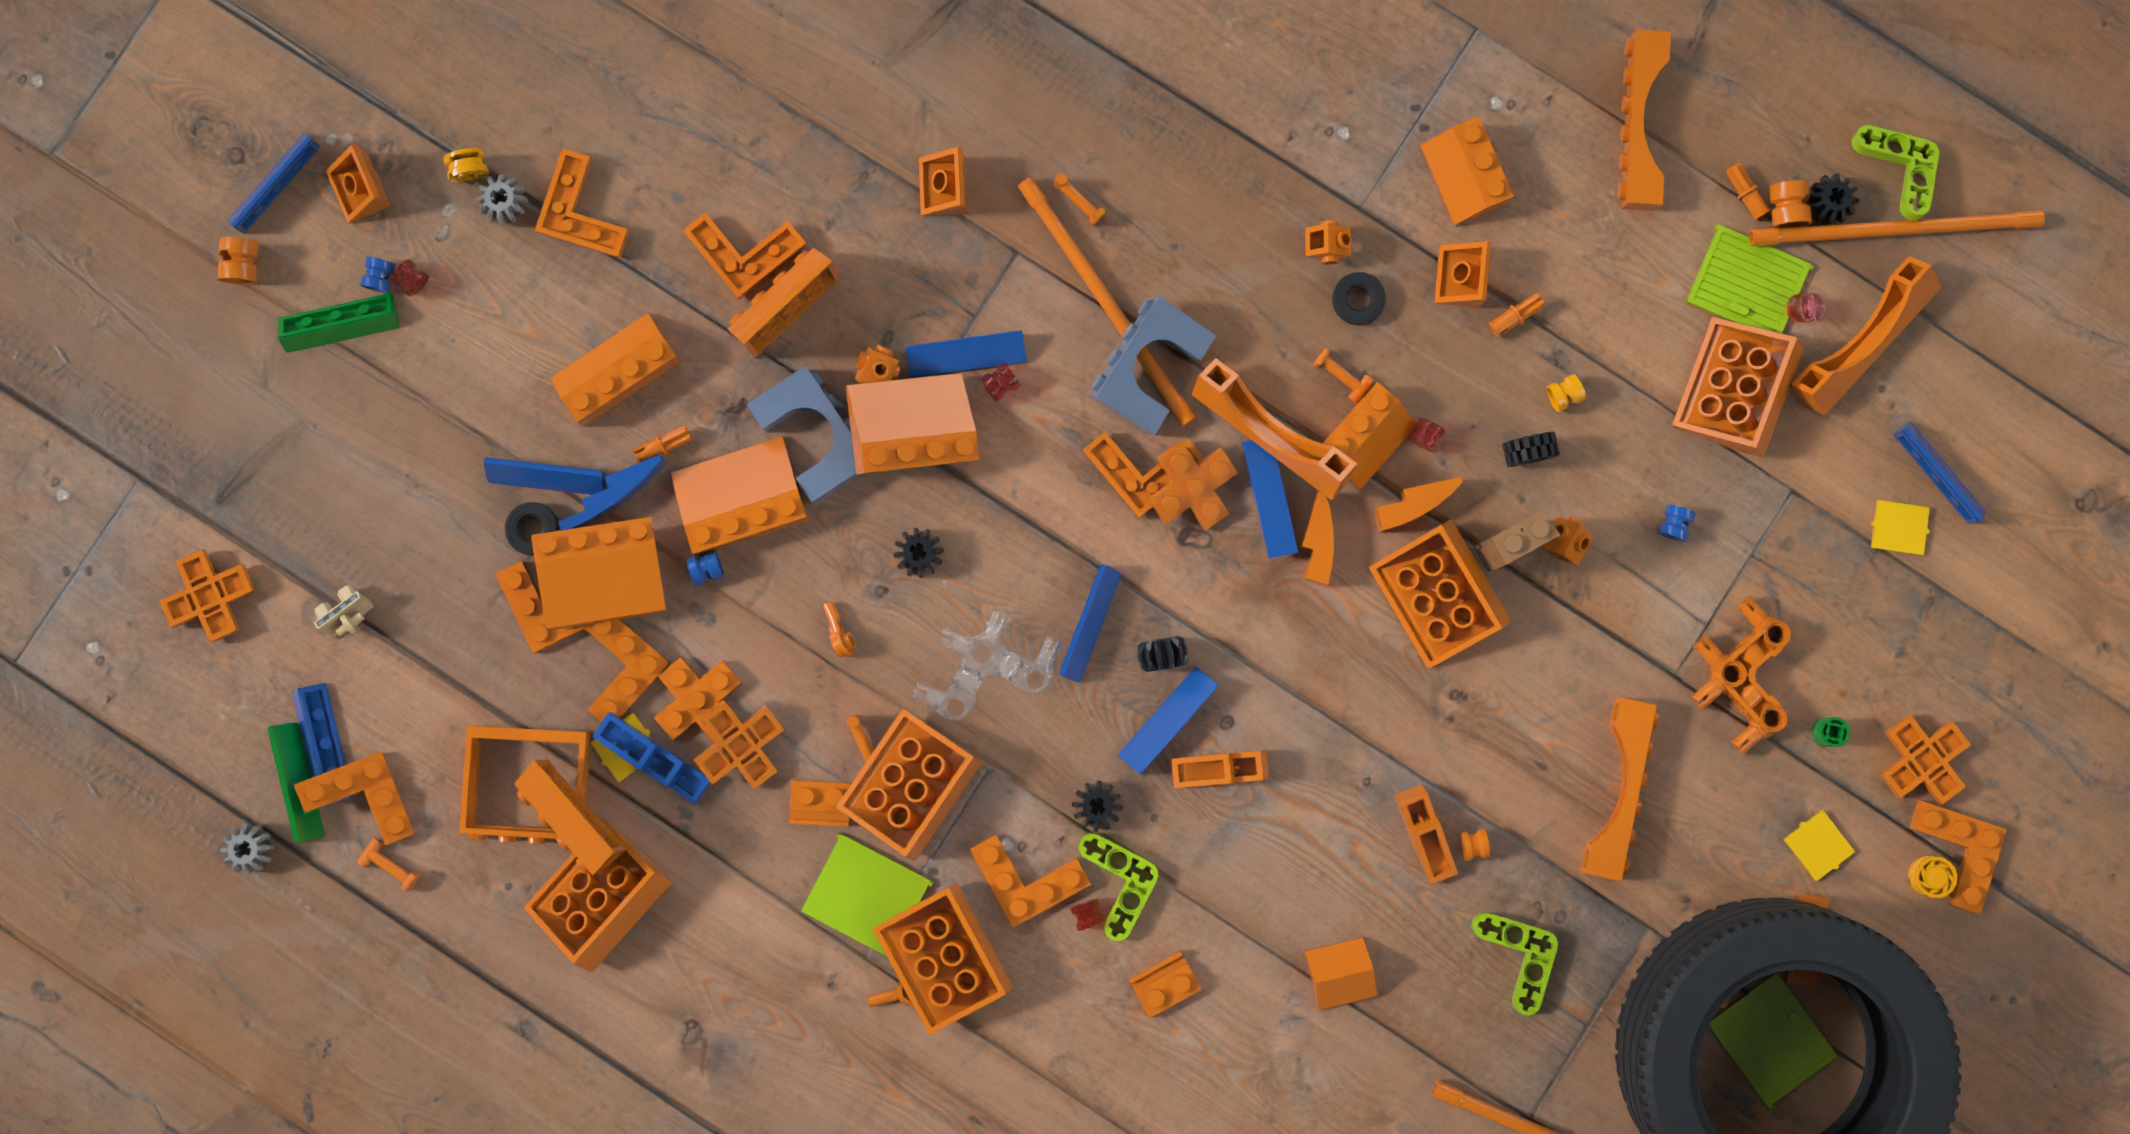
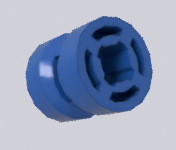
[360,256,396,293]
[1658,504,1696,542]
[686,550,724,587]

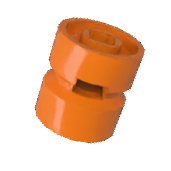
[1769,180,1812,228]
[217,237,259,285]

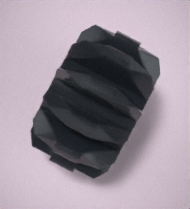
[1808,174,1860,225]
[893,528,944,578]
[1137,636,1188,672]
[1072,781,1123,832]

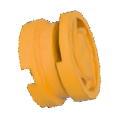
[443,148,489,184]
[1908,855,1957,899]

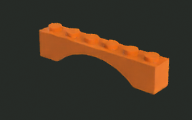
[1617,29,1671,211]
[1791,256,1942,416]
[1192,358,1358,500]
[1580,697,1659,882]

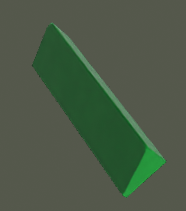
[278,292,400,353]
[267,722,325,843]

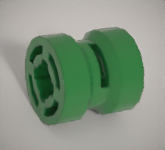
[1812,717,1850,747]

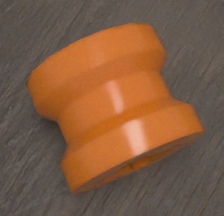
[1460,829,1490,862]

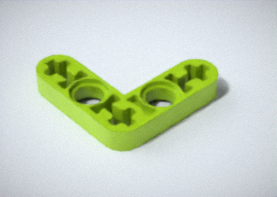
[1851,125,1939,221]
[1079,833,1158,942]
[1471,912,1558,1016]

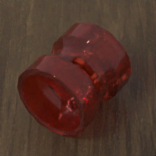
[980,362,1021,402]

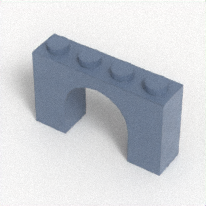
[1089,297,1216,436]
[746,365,861,505]

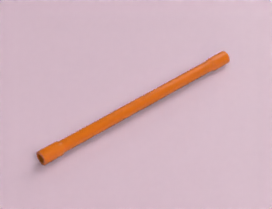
[1018,177,1197,427]
[1749,210,2045,246]
[1431,1080,1560,1134]

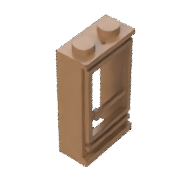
[1474,509,1560,572]

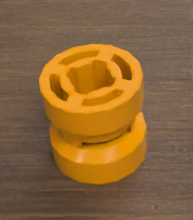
[1546,374,1586,413]

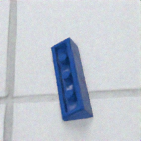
[228,133,320,234]
[906,330,1027,378]
[1893,421,1986,524]
[483,457,607,495]
[1059,564,1121,682]
[1118,666,1219,774]
[292,683,354,804]

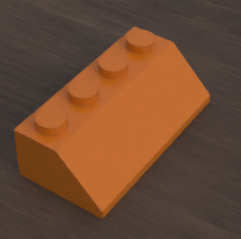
[551,313,681,427]
[514,760,626,875]

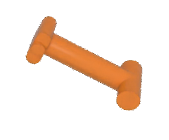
[1053,173,1105,226]
[1312,348,1375,405]
[847,714,875,770]
[357,837,421,892]

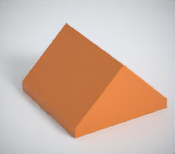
[326,144,390,223]
[919,147,966,216]
[1434,241,1491,308]
[1304,937,1377,1010]

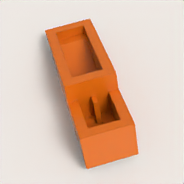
[1374,477,1463,533]
[1300,490,1334,587]
[1171,750,1269,788]
[1394,784,1458,885]

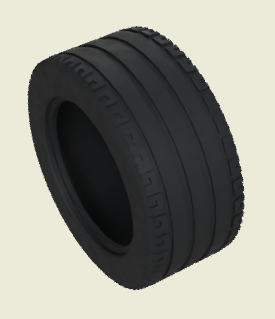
[1615,898,1962,1134]

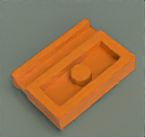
[789,780,852,827]
[1128,950,1202,1018]

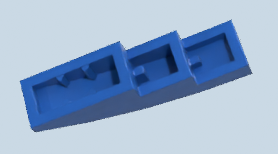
[1241,440,1298,559]
[558,455,666,530]
[592,712,711,804]

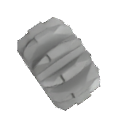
[476,174,528,225]
[220,823,274,875]

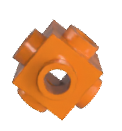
[1305,221,1352,265]
[855,344,900,384]
[1541,516,1594,567]

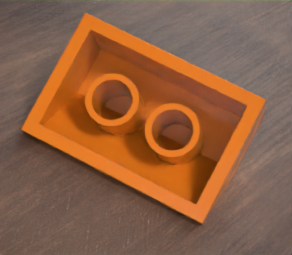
[1420,116,1514,226]
[1322,382,1418,491]

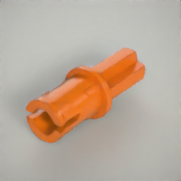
[1726,163,1771,220]
[1488,293,1546,338]
[632,426,692,463]

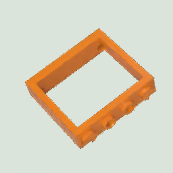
[459,725,592,845]

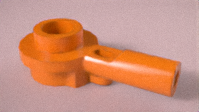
[823,601,856,658]
[867,982,913,1007]

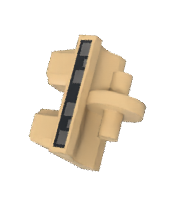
[314,585,374,639]

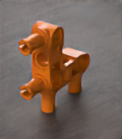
[1690,595,1791,756]

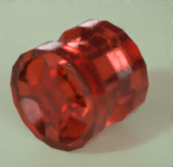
[391,259,429,297]
[1787,293,1825,323]
[1408,417,1446,453]
[1070,898,1106,931]

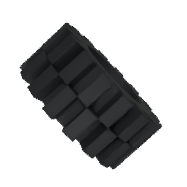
[1502,431,1560,467]

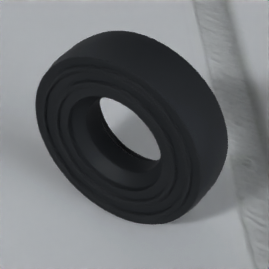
[1332,272,1386,325]
[505,502,559,556]

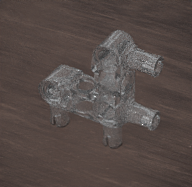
[912,610,1063,721]

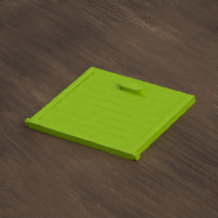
[1686,224,1814,334]
[801,833,933,956]
[1708,973,1838,1110]

